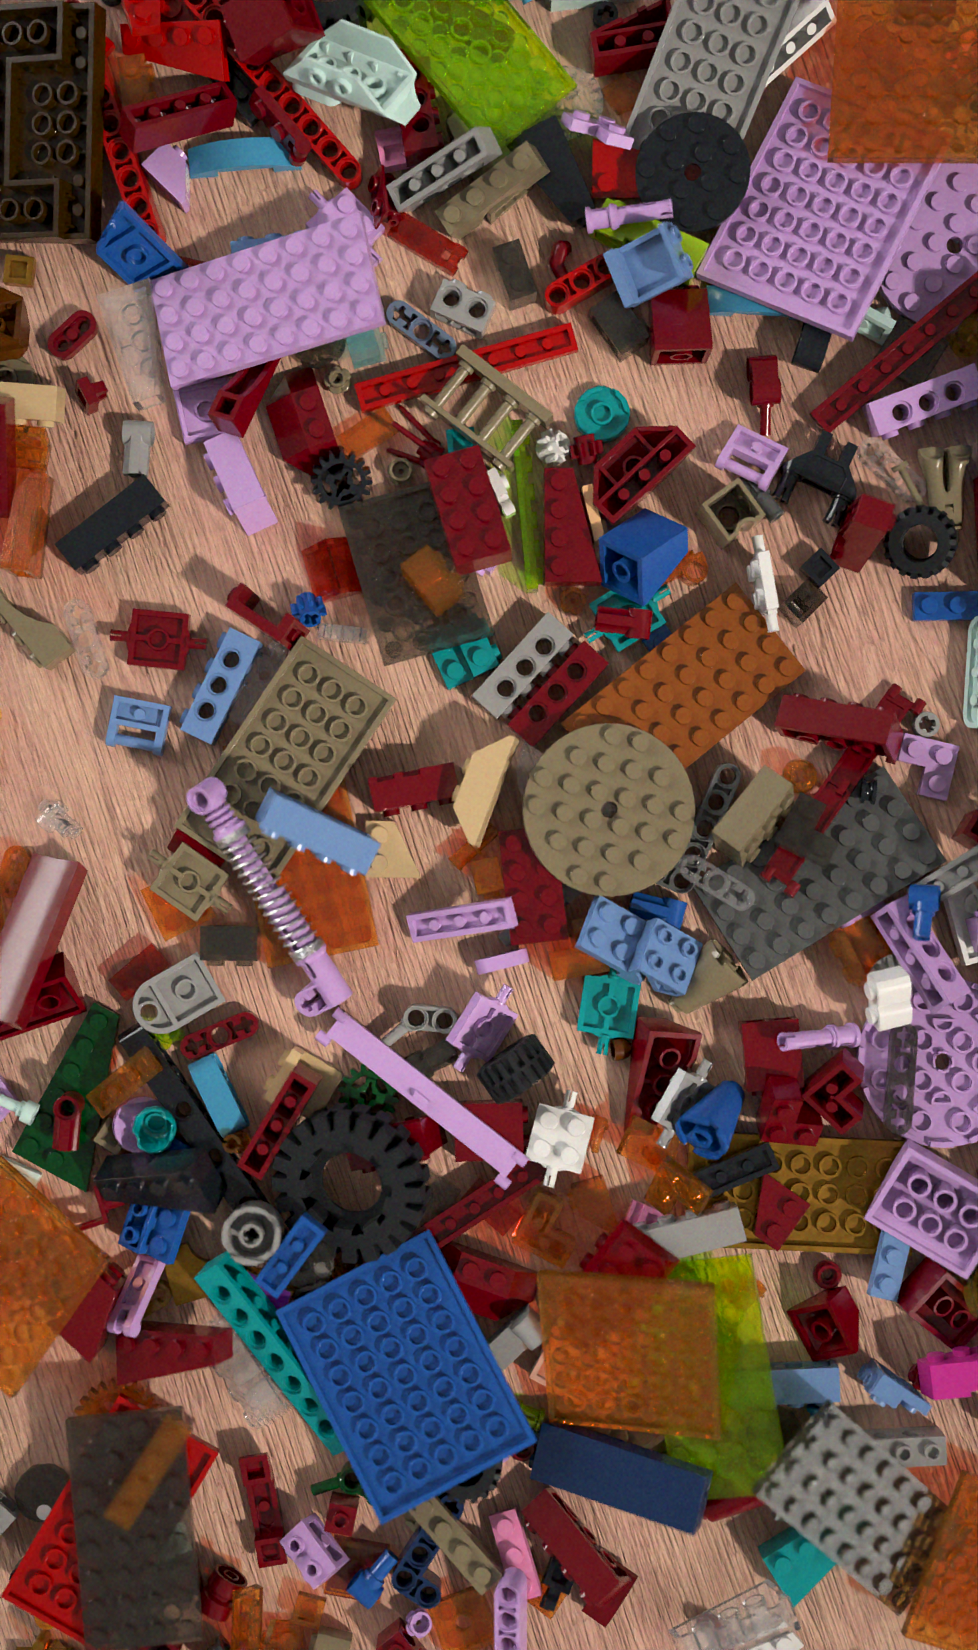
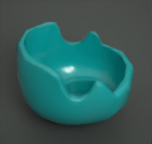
[132,1106,177,1154]

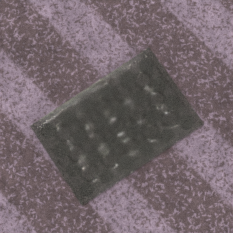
[338,482,494,666]

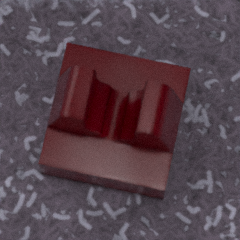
[75,376,108,416]

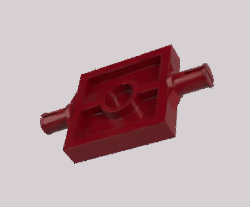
[110,608,208,671]

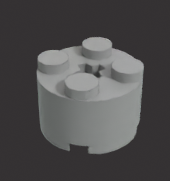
[222,1200,284,1265]

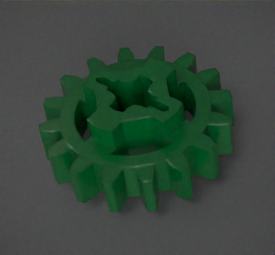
[338,1063,400,1117]

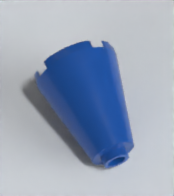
[675,1080,745,1160]

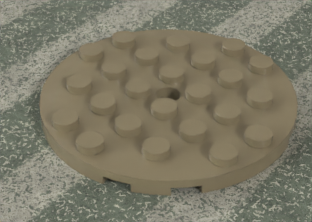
[522,723,695,896]

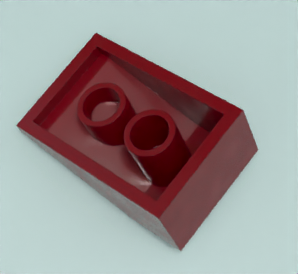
[897,1256,978,1349]

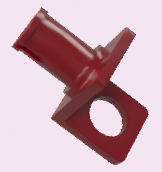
[75,1184,129,1233]

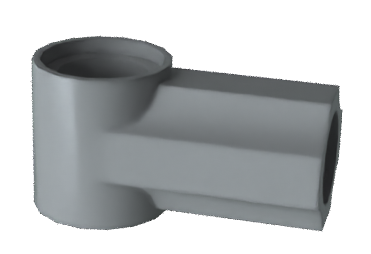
[122,420,155,478]

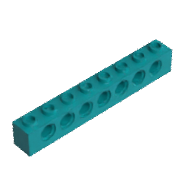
[194,1251,344,1456]

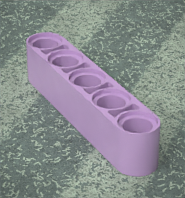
[494,1567,527,1650]

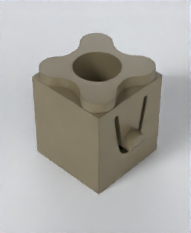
[696,477,766,550]

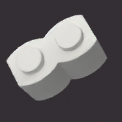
[864,965,912,1032]

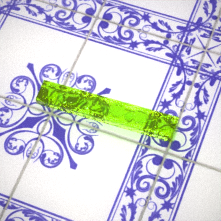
[511,419,543,594]

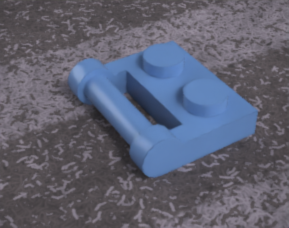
[106,695,172,756]

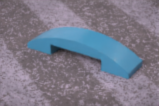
[188,137,302,179]
[706,285,798,320]

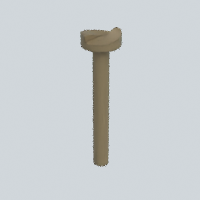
[891,460,926,506]

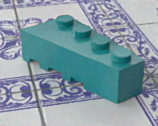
[758,1487,876,1608]

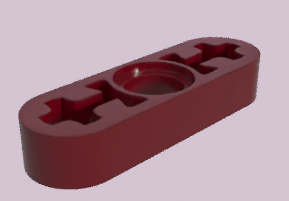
[180,1011,260,1059]

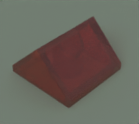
[301,536,369,604]

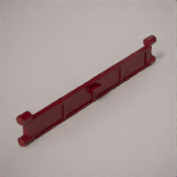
[759,683,927,898]

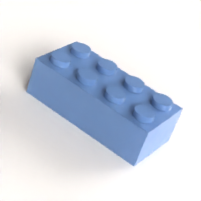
[255,787,381,876]

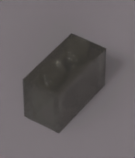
[492,239,537,311]
[588,290,650,362]
[200,925,261,966]

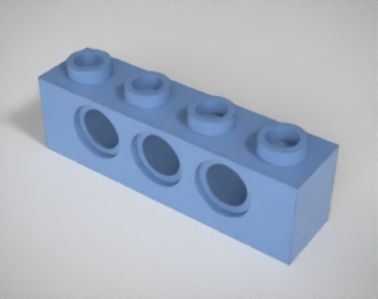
[179,627,264,746]

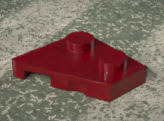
[753,1174,810,1252]

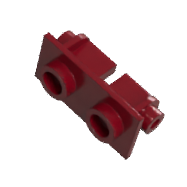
[368,165,401,229]

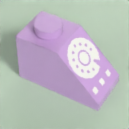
[141,144,190,213]

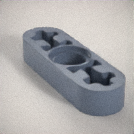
[386,300,457,360]

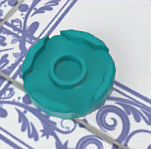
[574,386,630,443]

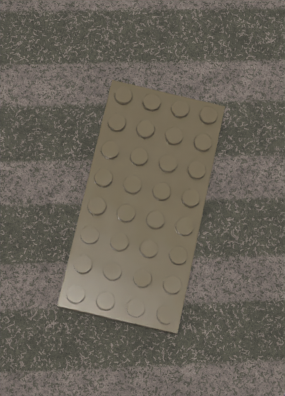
[174,636,397,879]

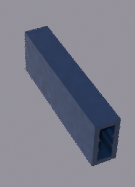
[529,1416,713,1536]

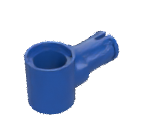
[908,884,941,941]
[346,1548,399,1609]

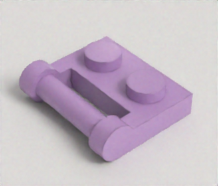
[715,424,789,492]

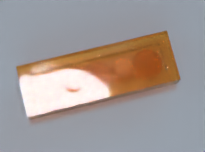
[86,1046,164,1119]

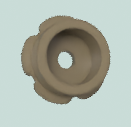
[324,366,351,394]
[387,457,415,485]

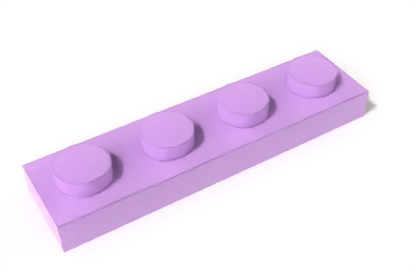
[406,897,518,943]

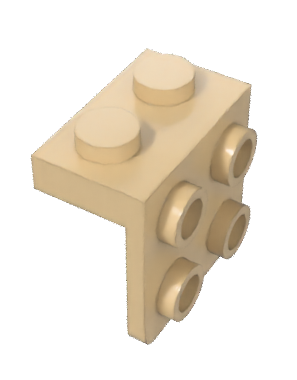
[263,1045,343,1118]

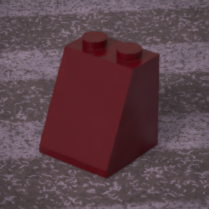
[220,0,325,66]
[648,285,713,366]
[47,1260,127,1363]

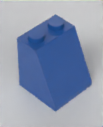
[599,508,688,606]

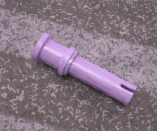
[585,199,673,234]
[777,1022,861,1051]

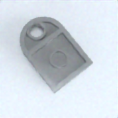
[132,952,226,1034]

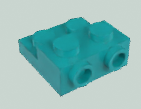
[425,614,502,690]

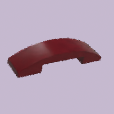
[238,1452,288,1568]

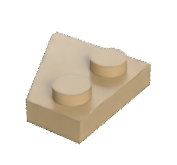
[365,821,420,878]

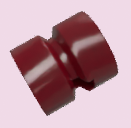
[196,1564,248,1622]

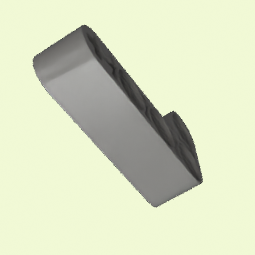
[487,1304,549,1371]

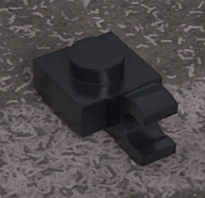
[539,1557,574,1612]

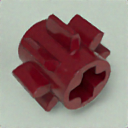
[569,433,604,466]

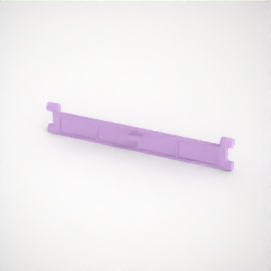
[314,1007,529,1190]

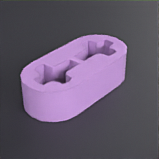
[474,947,530,975]

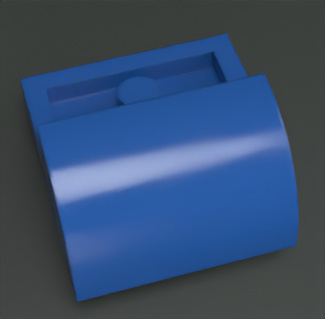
[118,1204,191,1265]

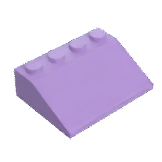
[864,1138,978,1280]

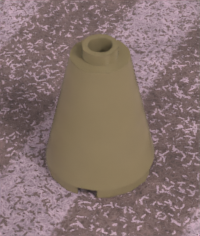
[668,939,749,1014]

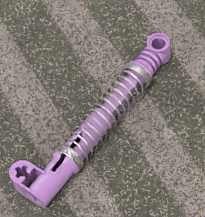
[186,777,353,1017]

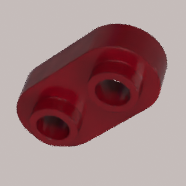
[47,310,99,361]

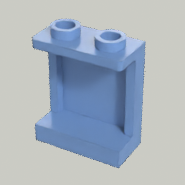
[603,222,694,308]

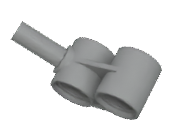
[381,1003,458,1047]

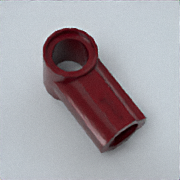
[594,606,653,640]
[52,1091,85,1152]

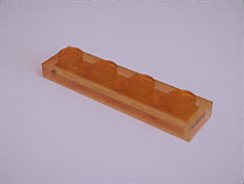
[103,1412,193,1531]

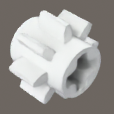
[535,428,571,466]

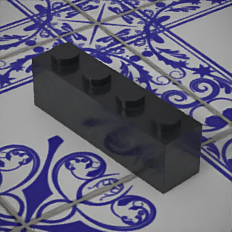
[55,474,169,575]

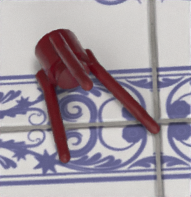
[386,405,445,469]

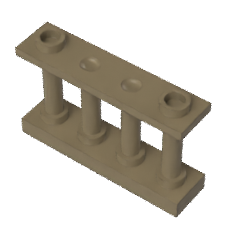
[420,344,553,474]

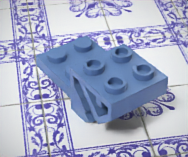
[575,896,703,997]

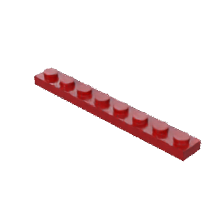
[354,322,579,414]

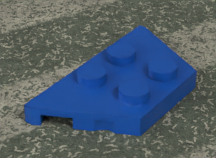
[96,200,189,289]

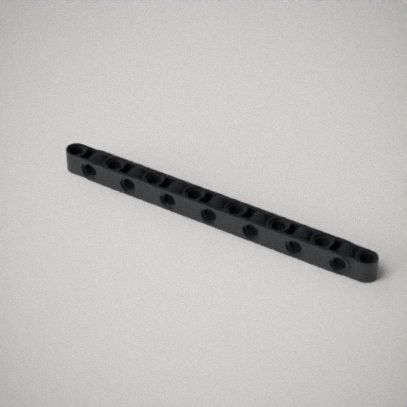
[118,1022,324,1300]

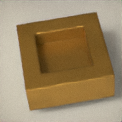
[3,254,37,288]

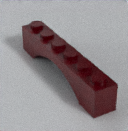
[208,358,281,438]

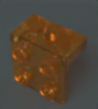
[828,912,894,987]

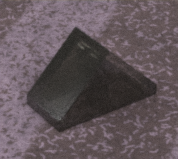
[777,579,828,628]

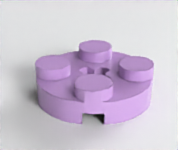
[112,1096,163,1153]

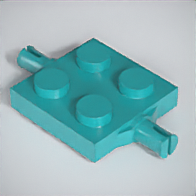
[583,584,671,653]
[576,967,641,1055]

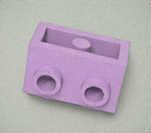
[279,1513,350,1589]

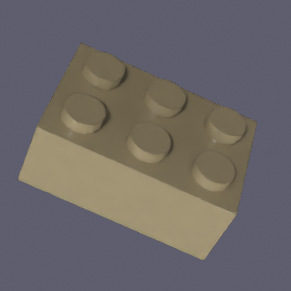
[712,765,795,868]

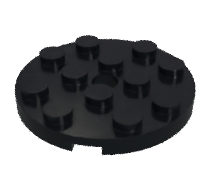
[635,112,750,233]

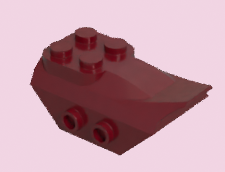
[562,1218,681,1349]

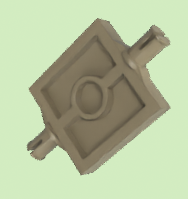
[147,842,233,922]

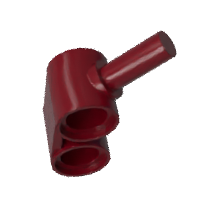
[746,355,782,436]

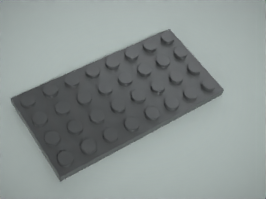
[693,766,947,981]

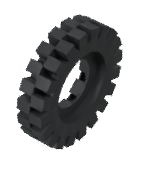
[271,1103,431,1264]

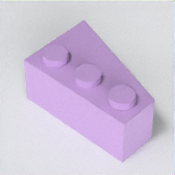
[203,433,278,536]

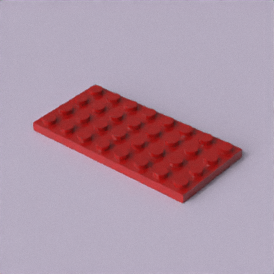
[0,1392,220,1650]

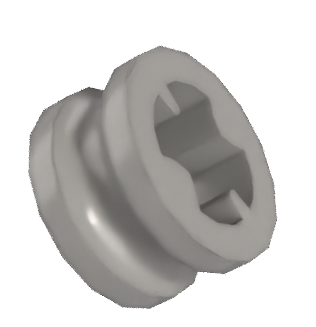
[911,712,940,738]

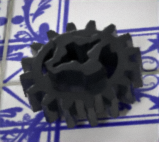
[311,448,373,512]

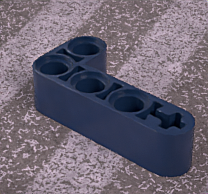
[391,1492,464,1609]

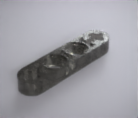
[883,1024,918,1135]

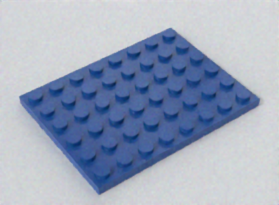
[275,1228,537,1525]

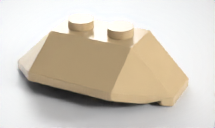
[452,736,519,848]

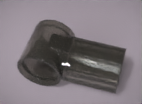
[404,1037,459,1078]

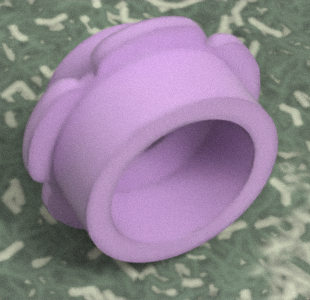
[405,1608,432,1638]

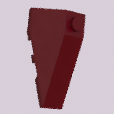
[624,1017,702,1135]

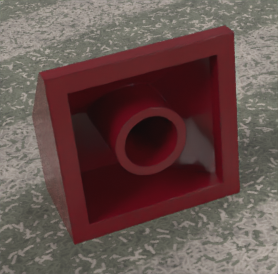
[786,1285,859,1362]

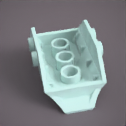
[282,19,421,126]

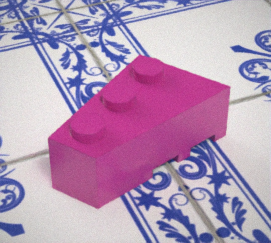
[916,1346,978,1400]

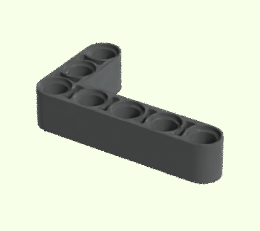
[655,763,741,894]

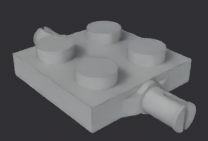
[651,1058,715,1149]

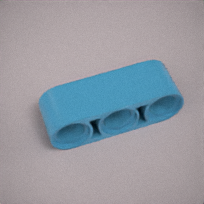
[188,1052,250,1138]

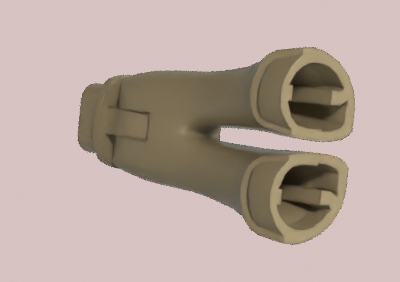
[917,445,973,544]

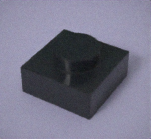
[799,548,840,589]

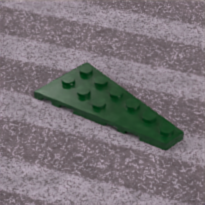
[12,1002,121,1192]

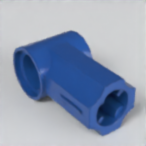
[628,892,687,930]

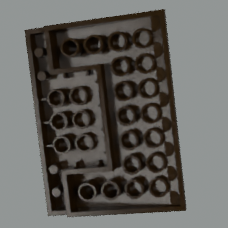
[0,0,106,244]

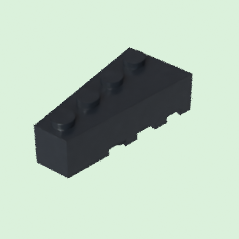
[93,1148,227,1214]

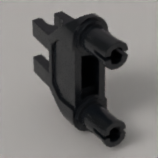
[771,430,858,528]

